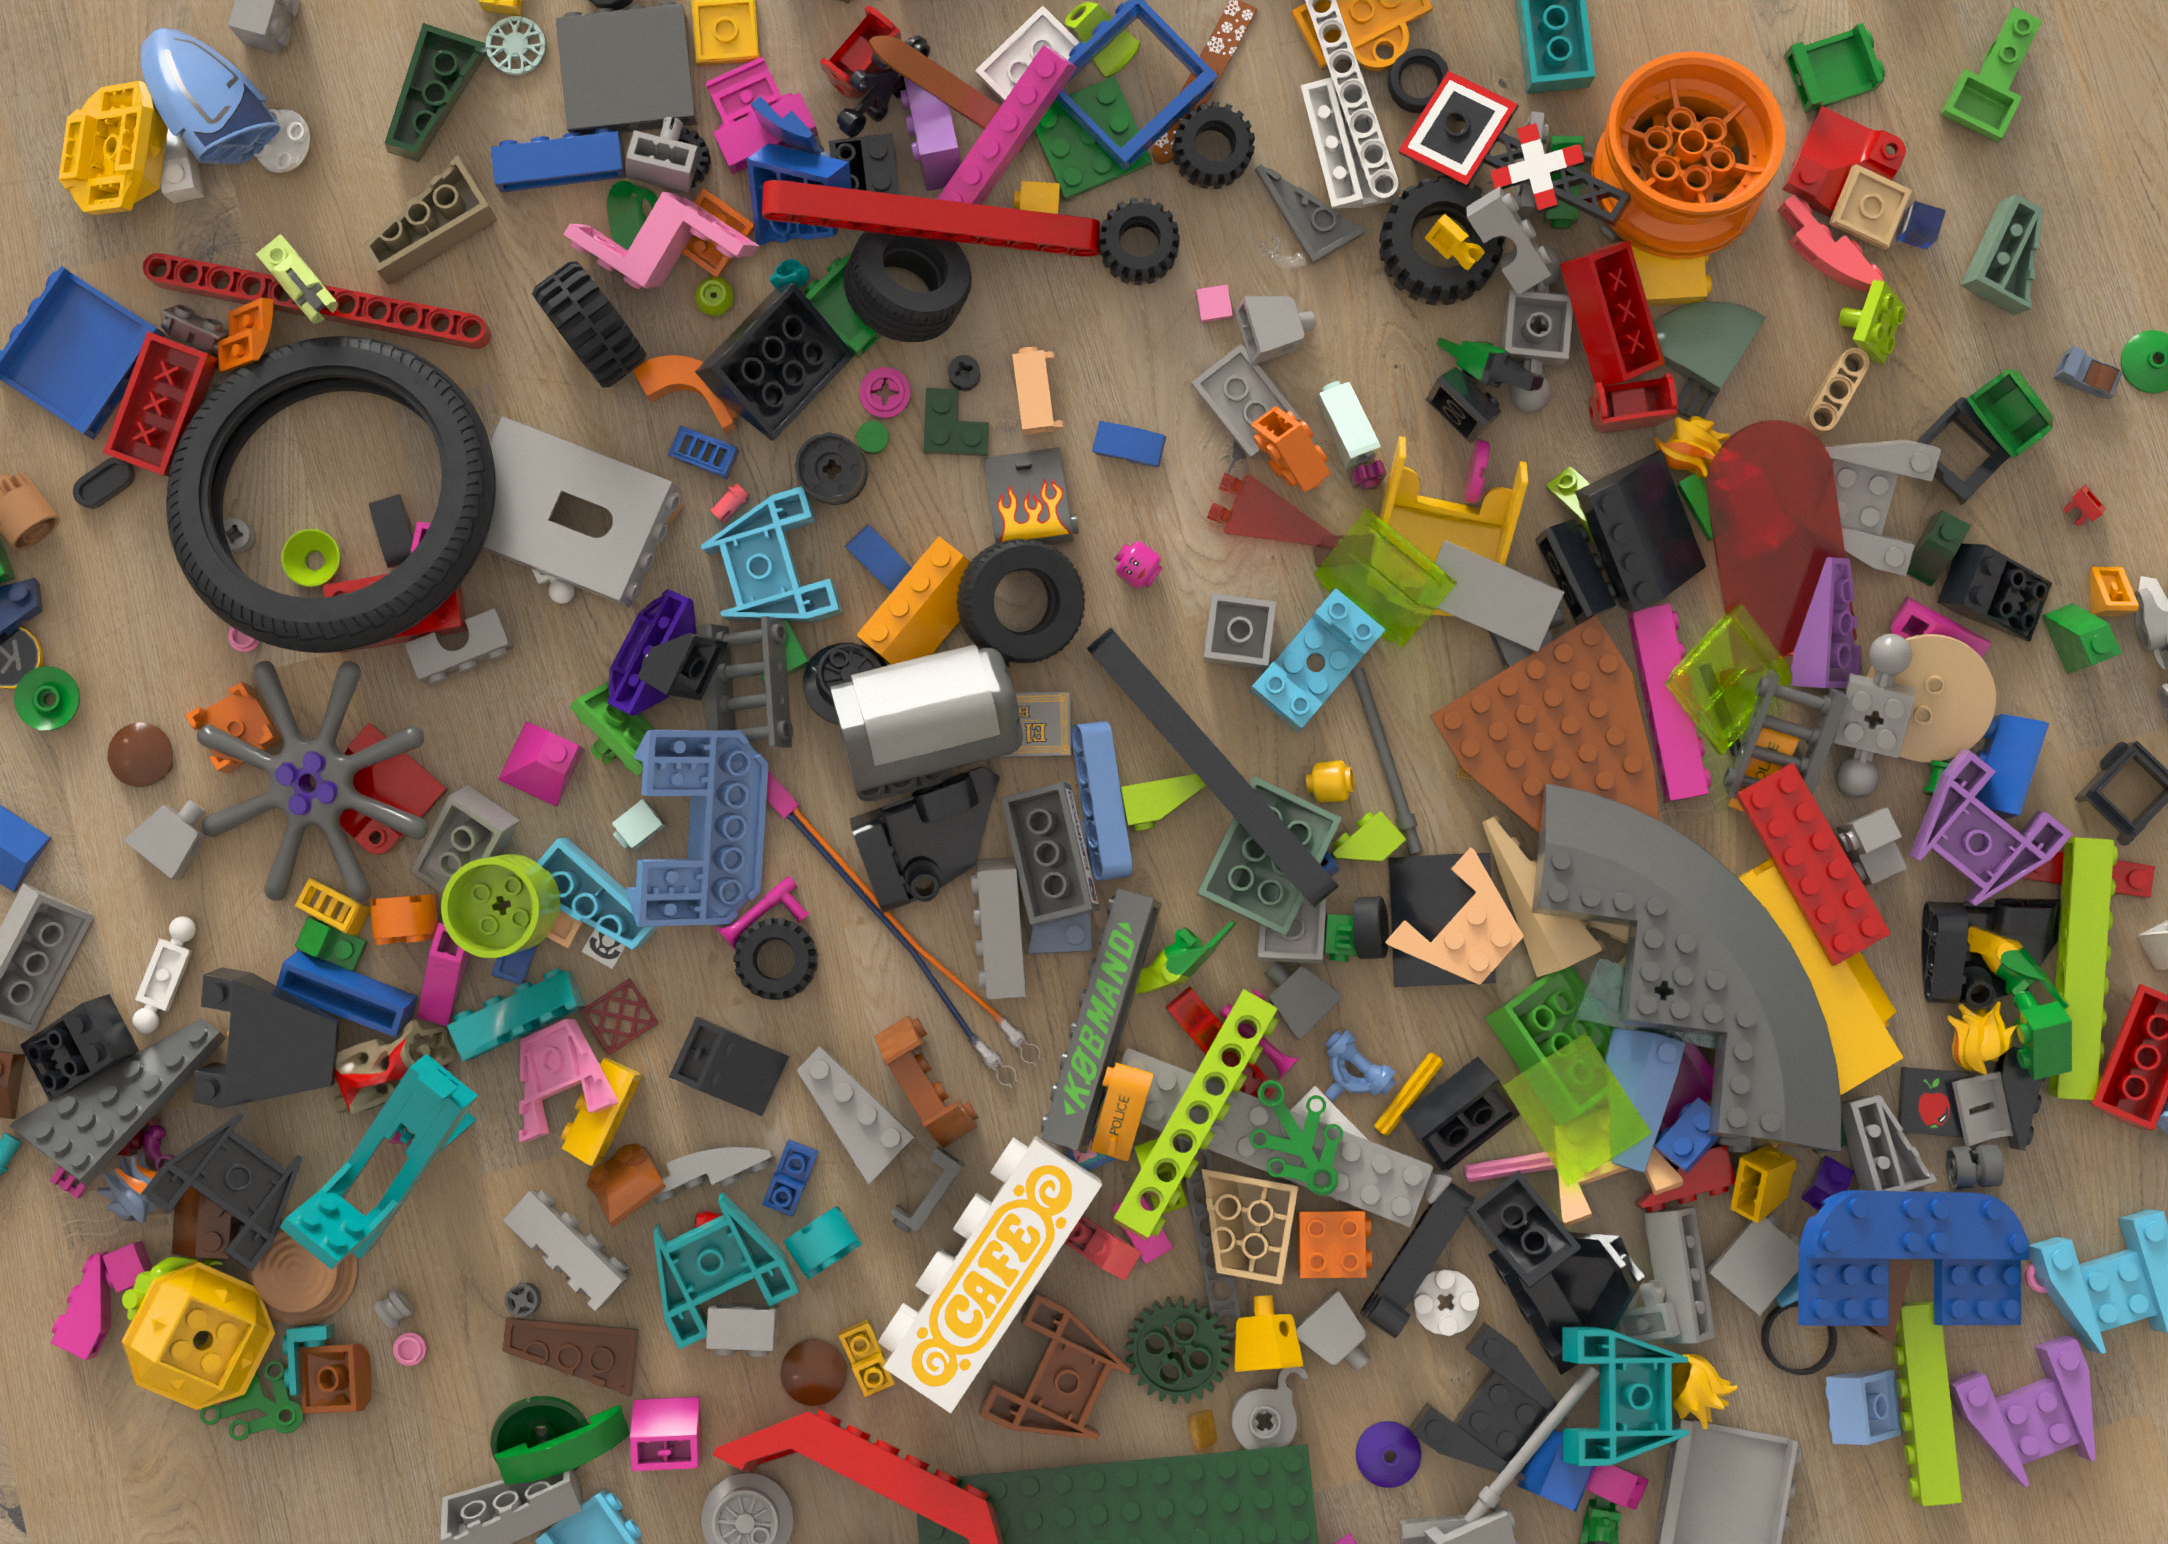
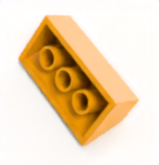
[857,536,970,665]

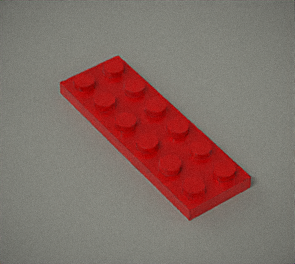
[1734,762,1891,966]

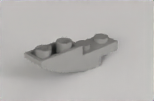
[650,1146,774,1204]

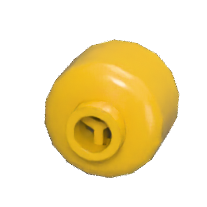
[1306,760,1355,804]

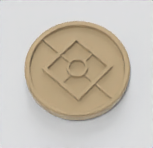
[1866,634,1996,762]

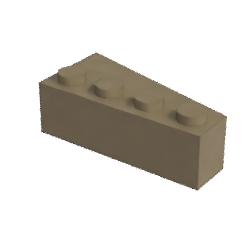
[362,155,498,284]

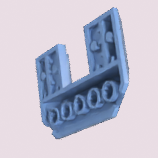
[626,730,769,927]

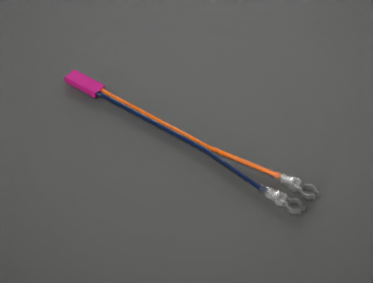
[766,770,1043,1088]

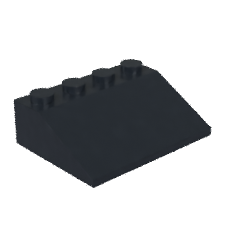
[695,282,854,441]
[1575,450,1706,613]
[1388,853,1496,987]

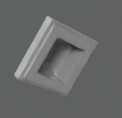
[1425,1170,1452,1204]

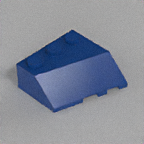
[747,143,852,245]

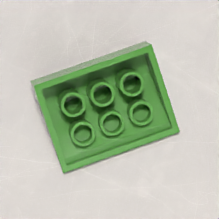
[1484,966,1615,1125]

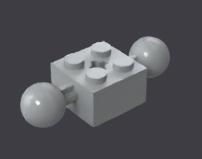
[1500,246,1573,413]
[1833,634,1915,798]

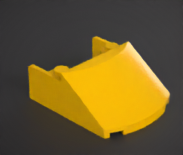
[1367,436,1528,616]

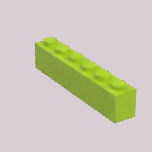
[1893,1301,1962,1506]

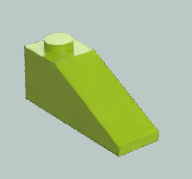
[1121,774,1207,832]

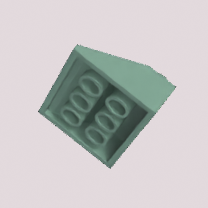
[1196,776,1342,936]

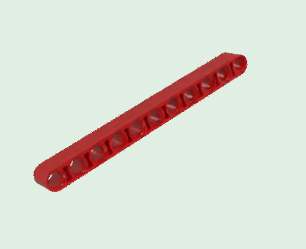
[762,180,1100,257]
[142,253,491,349]

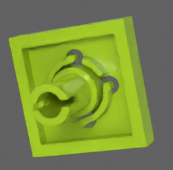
[1839,280,1905,365]

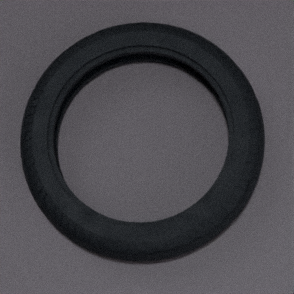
[166,336,496,653]

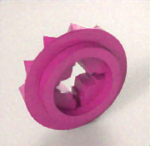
[859,367,911,419]

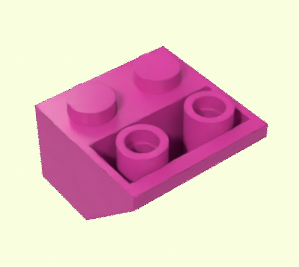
[630,1396,702,1471]

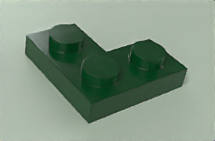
[923,388,989,456]

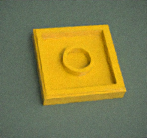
[692,0,760,66]

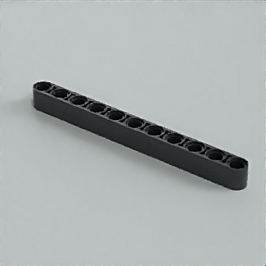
[1086,627,1339,908]

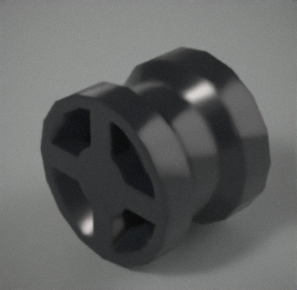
[948,355,981,392]

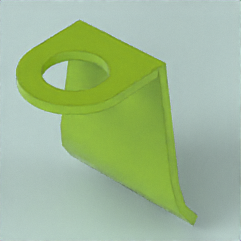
[1065,1,1140,78]

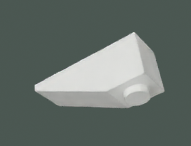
[160,129,204,204]

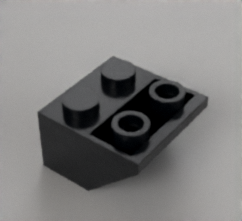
[829,133,900,195]

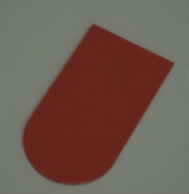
[1706,420,1857,668]

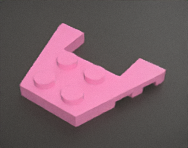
[519,1019,619,1142]

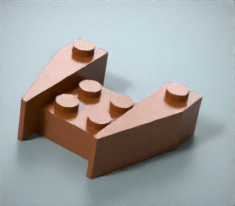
[874,1016,979,1148]
[978,1290,1130,1440]

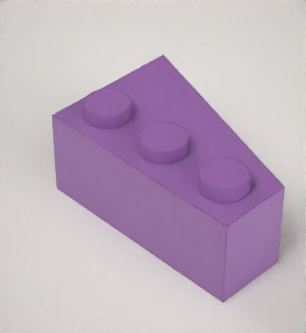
[900,76,961,191]

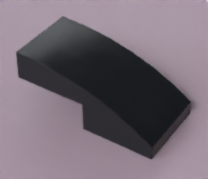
[369,494,413,568]

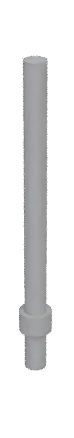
[1464,1365,1601,1523]

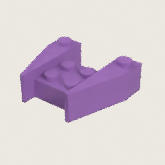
[1909,749,2073,906]
[1949,1335,2096,1487]

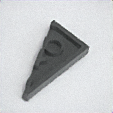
[1255,165,1366,265]

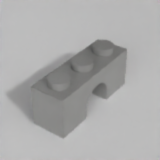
[1467,186,1553,295]
[404,608,514,685]

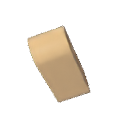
[1802,348,1870,437]

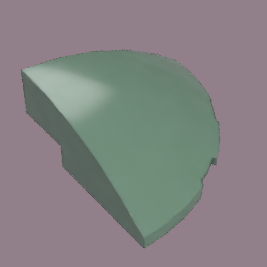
[1653,301,1766,394]

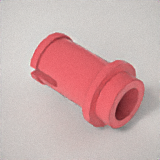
[710,483,750,524]

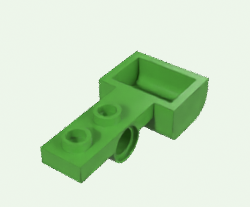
[1940,7,2043,143]

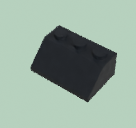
[1535,518,1617,626]
[1401,1056,1520,1171]

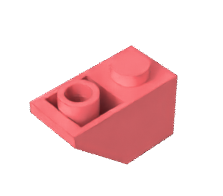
[1064,1215,1142,1281]

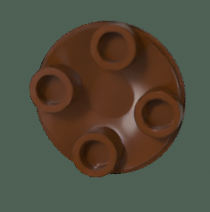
[108,723,173,787]
[781,1339,846,1406]

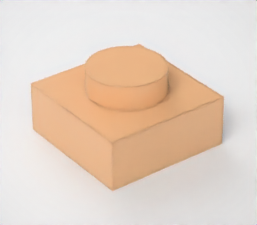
[546,910,584,949]

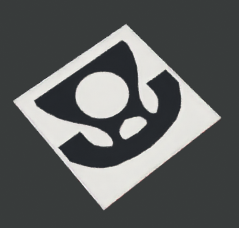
[582,929,625,969]

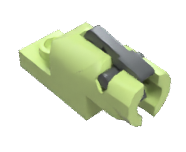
[256,234,338,324]

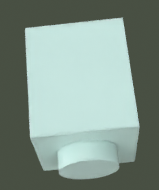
[612,799,666,850]

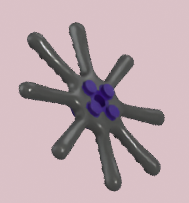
[197,661,429,902]

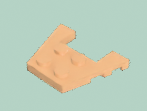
[1385,847,1524,985]
[1553,1107,1683,1227]

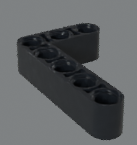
[1360,1182,1475,1338]

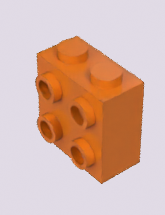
[1250,406,1331,492]
[1297,1209,1372,1278]

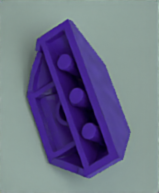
[608,589,697,716]

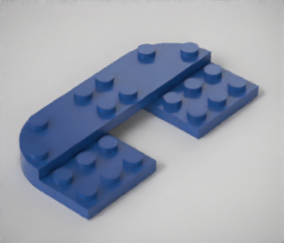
[1798,1190,2030,1326]

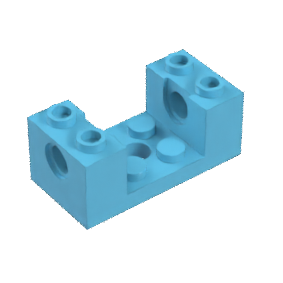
[1249,588,1386,733]

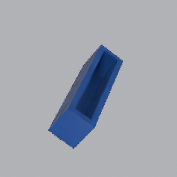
[491,129,626,193]
[276,950,418,1038]

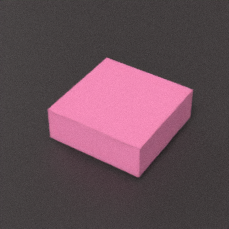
[1196,285,1233,323]

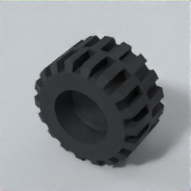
[1172,102,1255,189]
[1099,198,1180,286]
[733,918,818,1000]

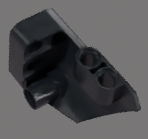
[850,766,1000,913]
[1921,898,2061,1009]

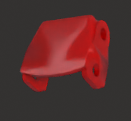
[820,5,901,99]
[1589,373,1678,433]

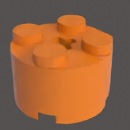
[370,894,439,945]

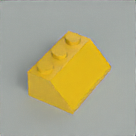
[561,1058,643,1166]

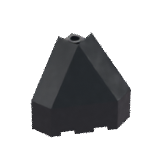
[1488,1232,1645,1375]

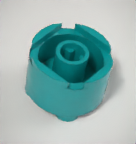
[783,1206,862,1280]

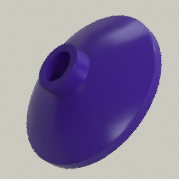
[1356,1421,1421,1488]

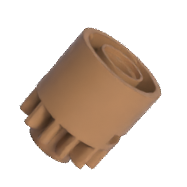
[0,472,60,551]

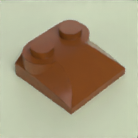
[587,1144,666,1228]
[299,1342,372,1414]

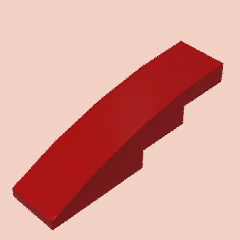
[1165,986,1277,1098]

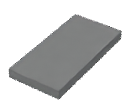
[1418,540,1565,652]

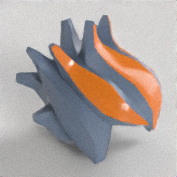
[97,1154,174,1223]

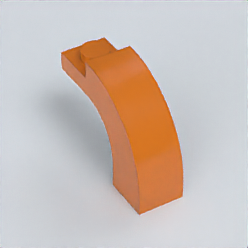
[633,355,738,434]

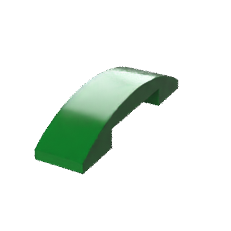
[494,1405,630,1485]

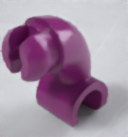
[143,1125,176,1172]

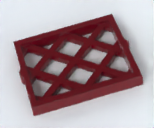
[580,978,659,1055]

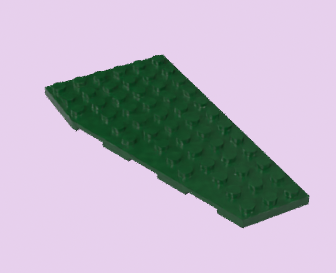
[917,1444,1318,1544]

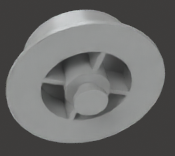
[701,1472,794,1544]

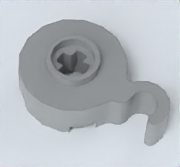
[1231,1367,1308,1450]

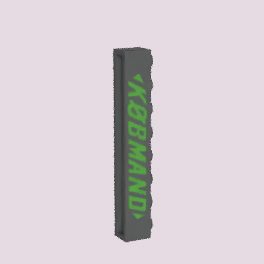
[1041,889,1162,1153]

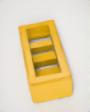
[295,877,371,936]

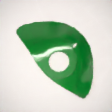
[607,181,658,250]

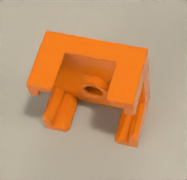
[185,682,283,774]

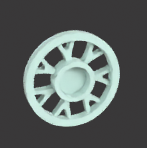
[486,16,546,76]

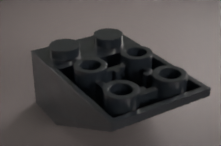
[1937,543,2052,642]
[20,994,139,1101]
[669,1017,789,1116]

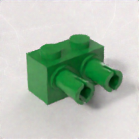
[2013,991,2072,1080]

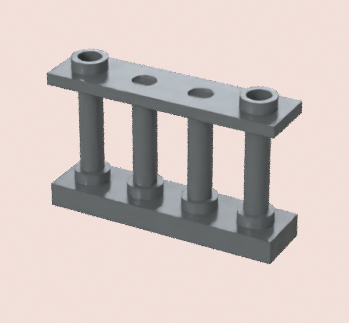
[700,616,793,748]
[1723,669,1849,799]

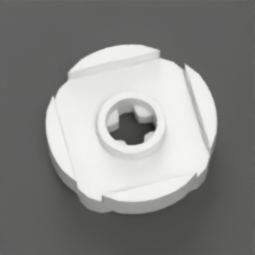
[1413,1269,1479,1336]

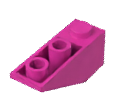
[1890,596,1992,658]
[417,923,471,1026]
[51,1251,111,1360]

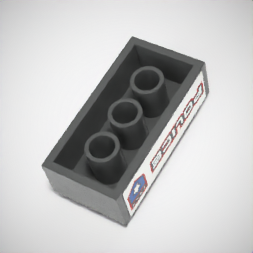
[1001,782,1100,926]

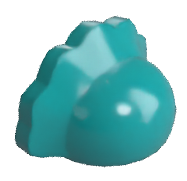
[769,259,810,288]

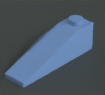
[1604,1028,1685,1173]

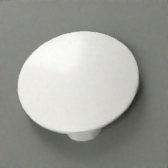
[254,109,310,173]

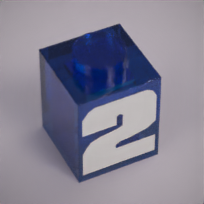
[1897,201,1946,250]

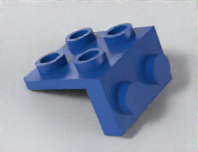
[1655,1097,1719,1174]

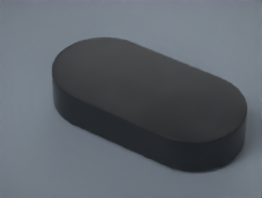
[73,457,135,509]

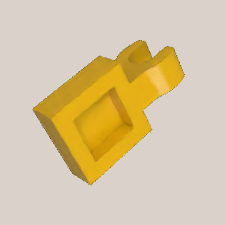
[1425,214,1485,270]

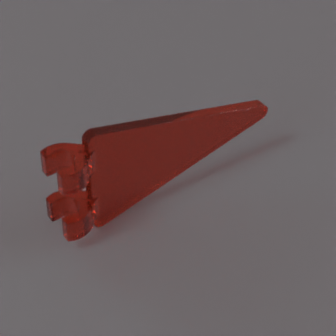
[1207,473,1341,548]

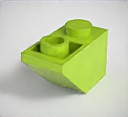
[1330,810,1407,863]

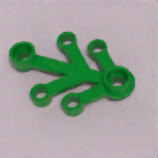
[1250,1080,1343,1196]
[200,1361,304,1441]

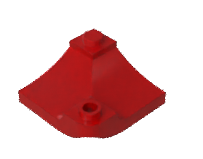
[1782,106,1906,218]
[340,722,448,855]

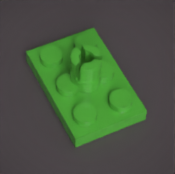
[569,682,656,776]

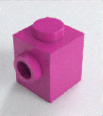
[102,1241,152,1293]

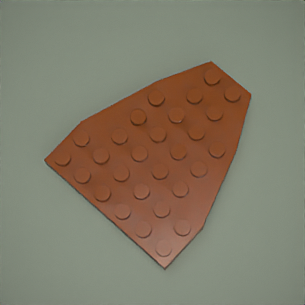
[1429,615,1660,835]

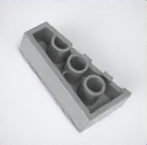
[797,1046,916,1185]
[503,1189,631,1312]
[440,1469,582,1544]

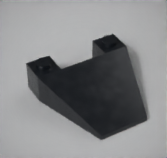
[192,967,340,1108]

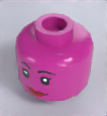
[1114,541,1163,589]

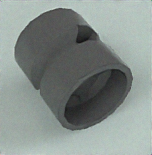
[1946,1144,2004,1189]

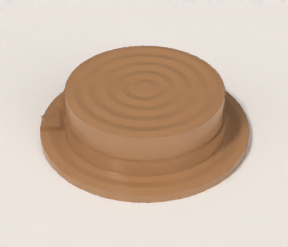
[243,1211,359,1325]

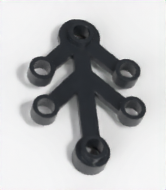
[837,35,930,138]

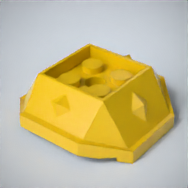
[58,81,168,215]
[122,1260,275,1410]

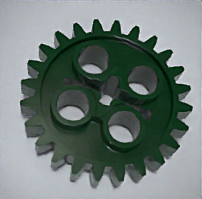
[1124,1296,1232,1404]

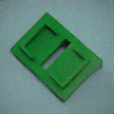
[1677,474,1727,542]

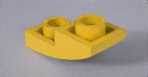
[838,1319,895,1397]

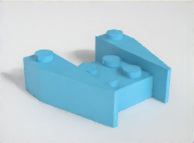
[701,486,844,623]
[2029,1209,2168,1354]

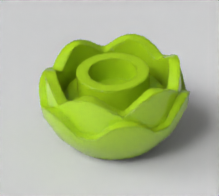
[694,276,734,317]

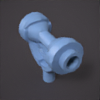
[1325,1029,1396,1101]

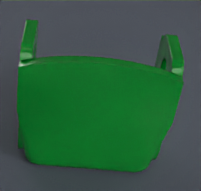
[1967,369,2054,459]

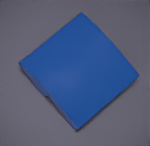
[751,96,821,154]

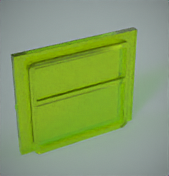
[1314,508,1457,648]
[1664,604,1792,755]
[1502,1033,1652,1186]

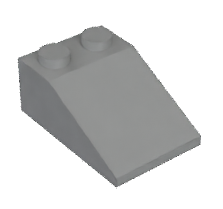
[410,785,520,894]

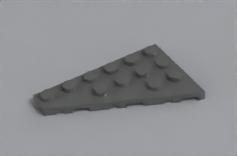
[10,1018,226,1187]

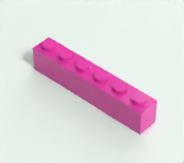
[937,45,1077,205]
[1627,604,1711,803]

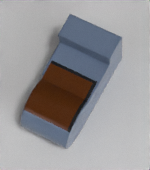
[2053,346,2122,399]

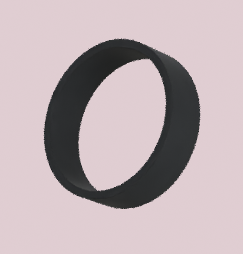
[1761,1301,1837,1375]

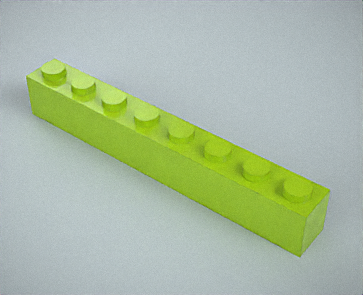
[2048,837,2118,1100]

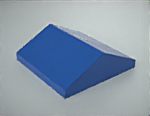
[0,805,51,892]
[1517,1430,1594,1512]

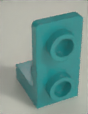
[282,1323,334,1396]

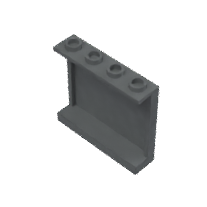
[556,1,698,136]

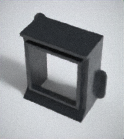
[1916,397,2011,505]
[2074,741,2168,845]

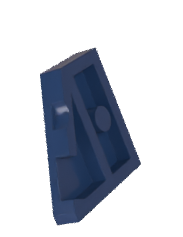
[0,578,42,635]

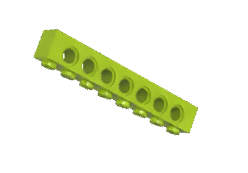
[1113,989,1279,1241]

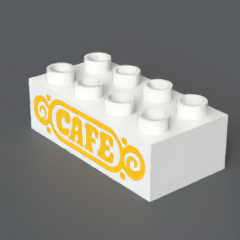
[877,1136,1102,1413]

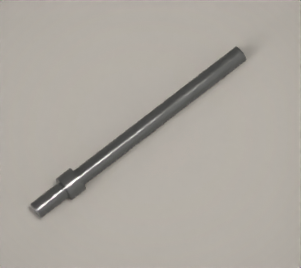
[1351,668,1423,855]

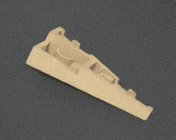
[1482,815,1606,977]

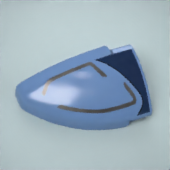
[141,28,281,164]

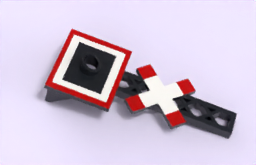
[1398,71,1631,227]

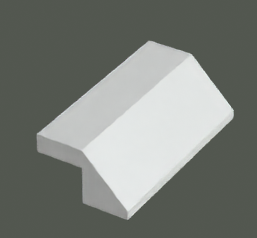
[1301,76,1392,209]

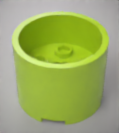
[441,854,560,958]

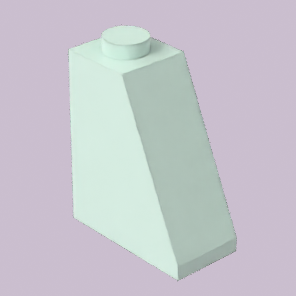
[1317,381,1381,470]

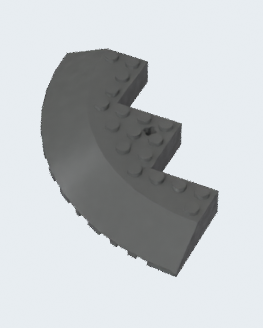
[1532,783,1842,1152]

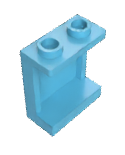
[535,1488,642,1544]

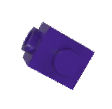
[1801,1155,1854,1210]

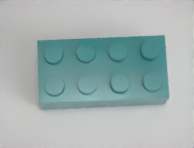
[1515,0,1595,94]

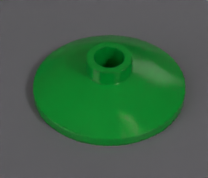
[2120,330,2168,394]
[14,666,80,731]

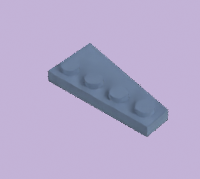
[1027,821,1092,954]

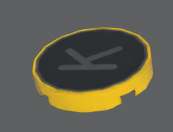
[0,627,44,689]

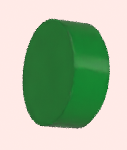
[856,421,889,455]

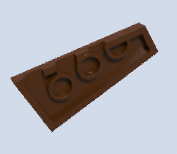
[502,1317,638,1396]

